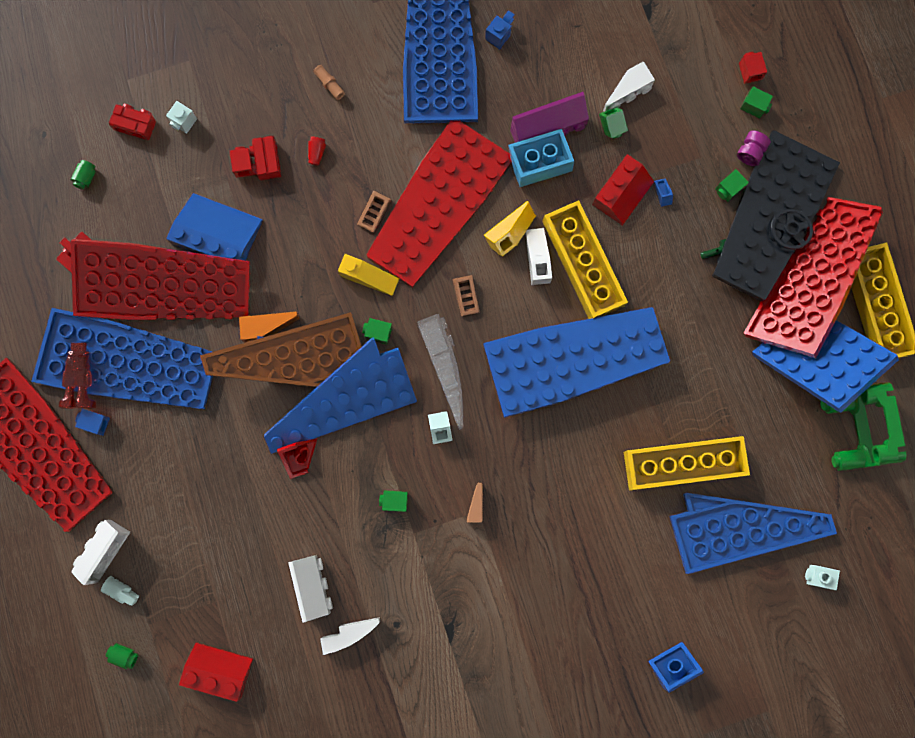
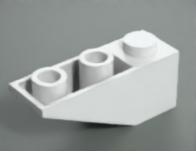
[603,62,655,112]
[525,228,552,285]

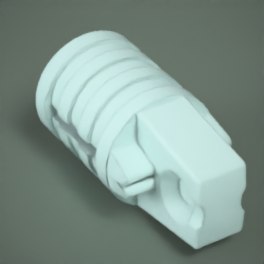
[101,576,139,606]

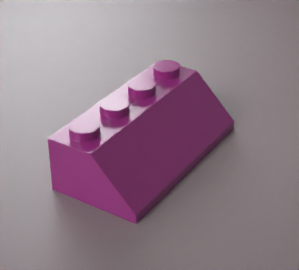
[510,92,589,143]

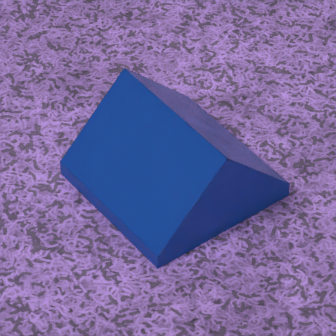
[648,642,704,693]

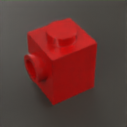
[739,52,767,84]
[229,146,254,178]

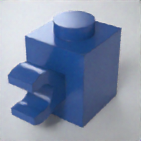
[485,10,515,49]

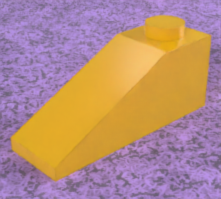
[338,254,399,296]

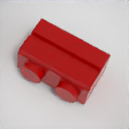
[109,104,156,140]
[249,136,281,180]

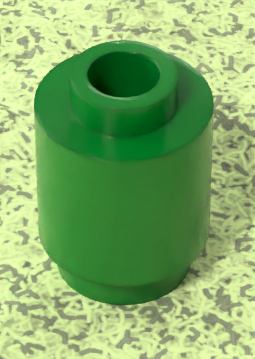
[70,160,96,190]
[106,643,138,669]

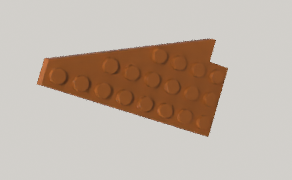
[200,313,362,387]

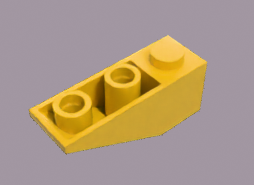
[484,201,536,257]

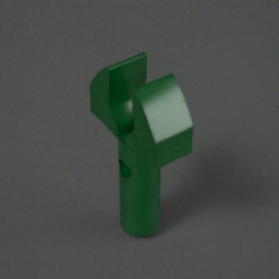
[700,239,726,259]

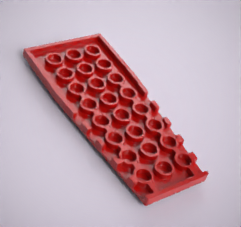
[367,121,512,288]
[744,197,883,358]
[71,239,250,320]
[0,357,113,532]

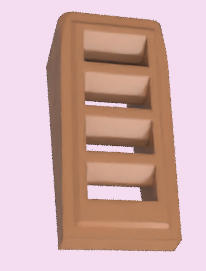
[357,190,392,233]
[452,275,480,316]
[467,483,483,522]

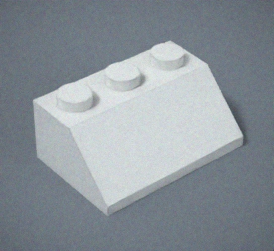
[71,520,130,585]
[288,555,333,622]

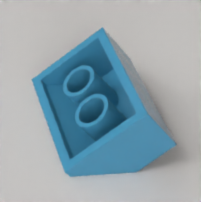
[508,129,574,187]

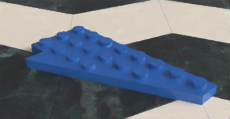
[264,338,417,454]
[669,493,837,574]

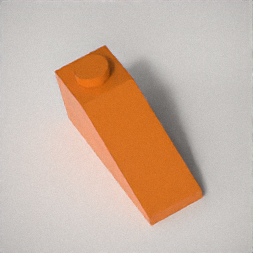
[239,312,299,343]

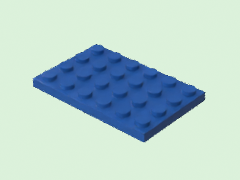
[752,320,899,413]

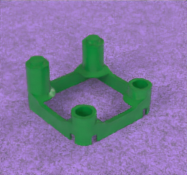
[821,382,907,471]

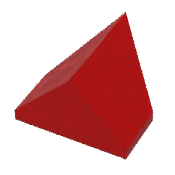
[277,438,318,479]

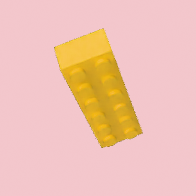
[543,200,628,319]
[851,243,915,359]
[624,436,750,490]

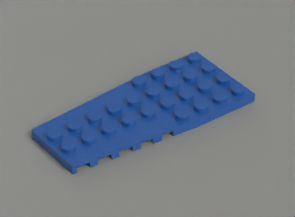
[403,0,478,123]
[483,307,670,418]
[31,308,213,409]

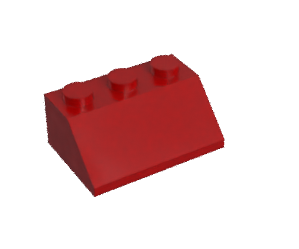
[592,154,654,226]
[179,642,253,702]

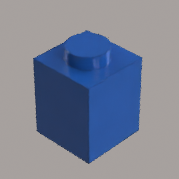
[75,409,110,436]

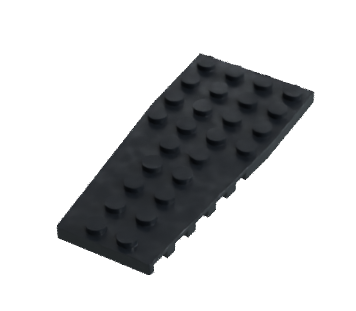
[712,130,840,302]

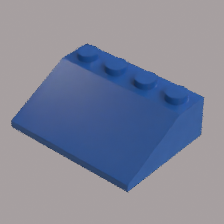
[166,193,263,261]

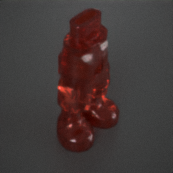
[59,343,96,409]

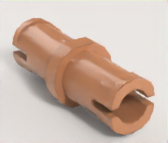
[314,65,345,100]

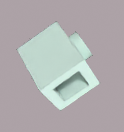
[166,101,197,134]
[428,411,452,444]
[805,565,840,590]

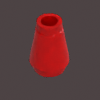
[308,137,326,166]

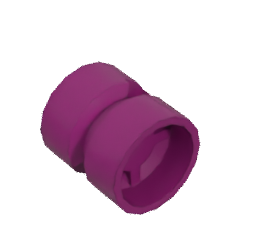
[737,131,771,166]

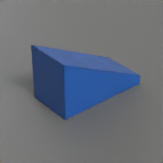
[654,179,673,207]

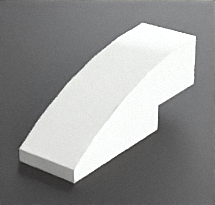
[321,617,380,655]

